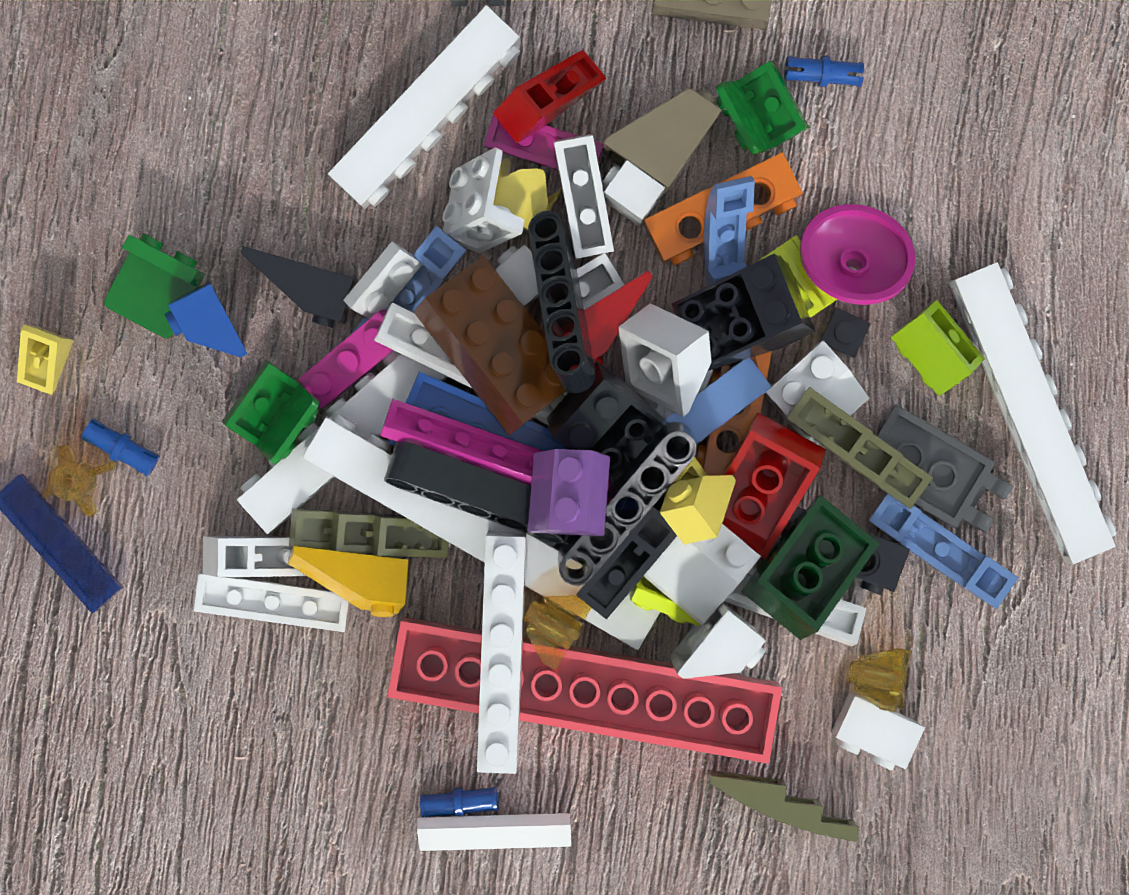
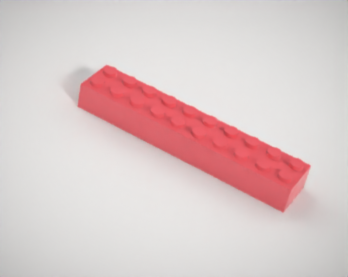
[387,617,782,764]

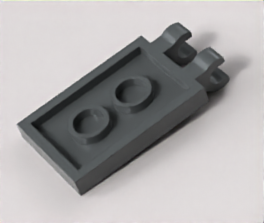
[877,405,1014,532]

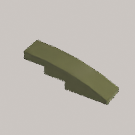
[786,387,933,509]
[289,508,449,558]
[707,769,859,842]

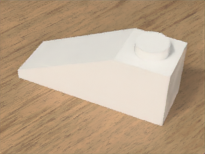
[203,536,306,577]

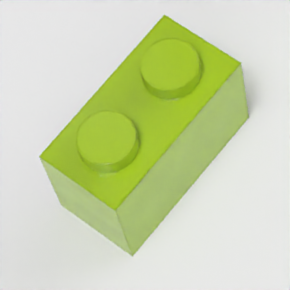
[891,300,985,396]

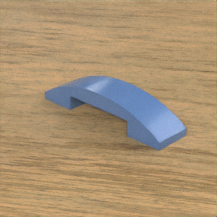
[704,176,755,286]
[350,226,467,369]
[665,358,772,444]
[869,494,1019,609]

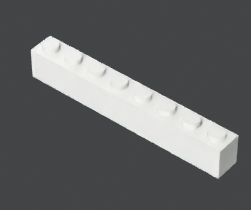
[948,262,1116,564]

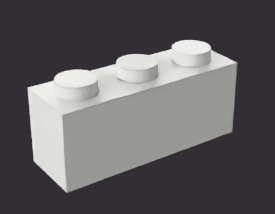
[553,134,614,259]

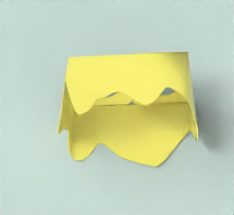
[493,157,562,231]

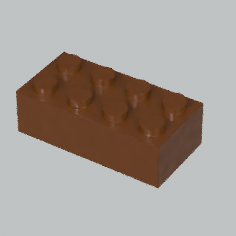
[413,256,573,435]

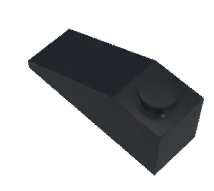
[241,246,358,328]
[576,502,677,620]

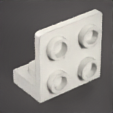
[442,147,525,254]

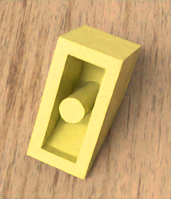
[660,475,736,545]

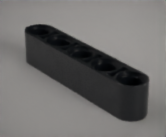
[528,211,595,393]
[558,422,696,586]
[384,441,566,543]

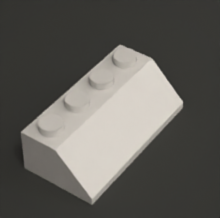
[670,602,766,679]

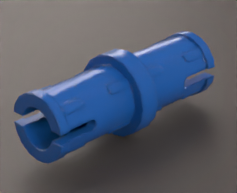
[784,56,864,87]
[81,418,160,477]
[420,786,499,817]

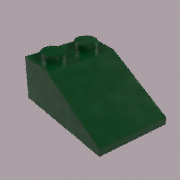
[741,495,880,640]

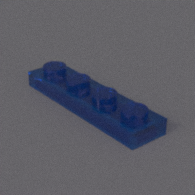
[0,474,124,614]

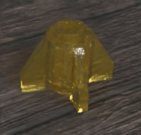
[41,444,116,517]
[523,595,591,671]
[848,648,912,712]

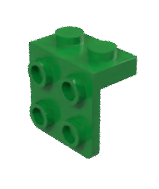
[715,61,810,155]
[104,233,205,338]
[222,360,320,465]

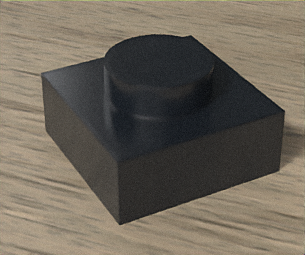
[819,307,871,358]

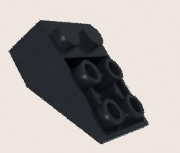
[672,254,816,371]
[546,361,687,483]

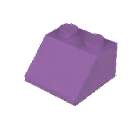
[528,449,610,536]

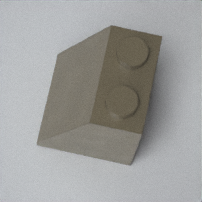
[603,88,722,196]

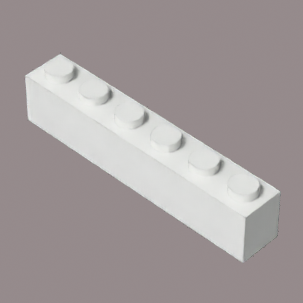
[328,5,521,209]
[477,532,527,774]

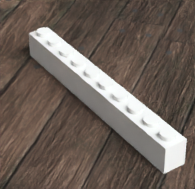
[237,244,539,534]
[302,414,660,650]

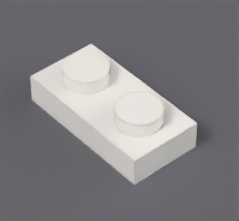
[344,241,423,319]

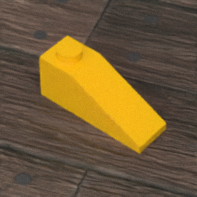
[288,546,408,617]

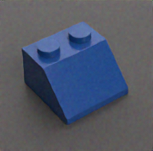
[165,282,247,358]

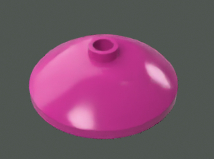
[800,204,916,305]

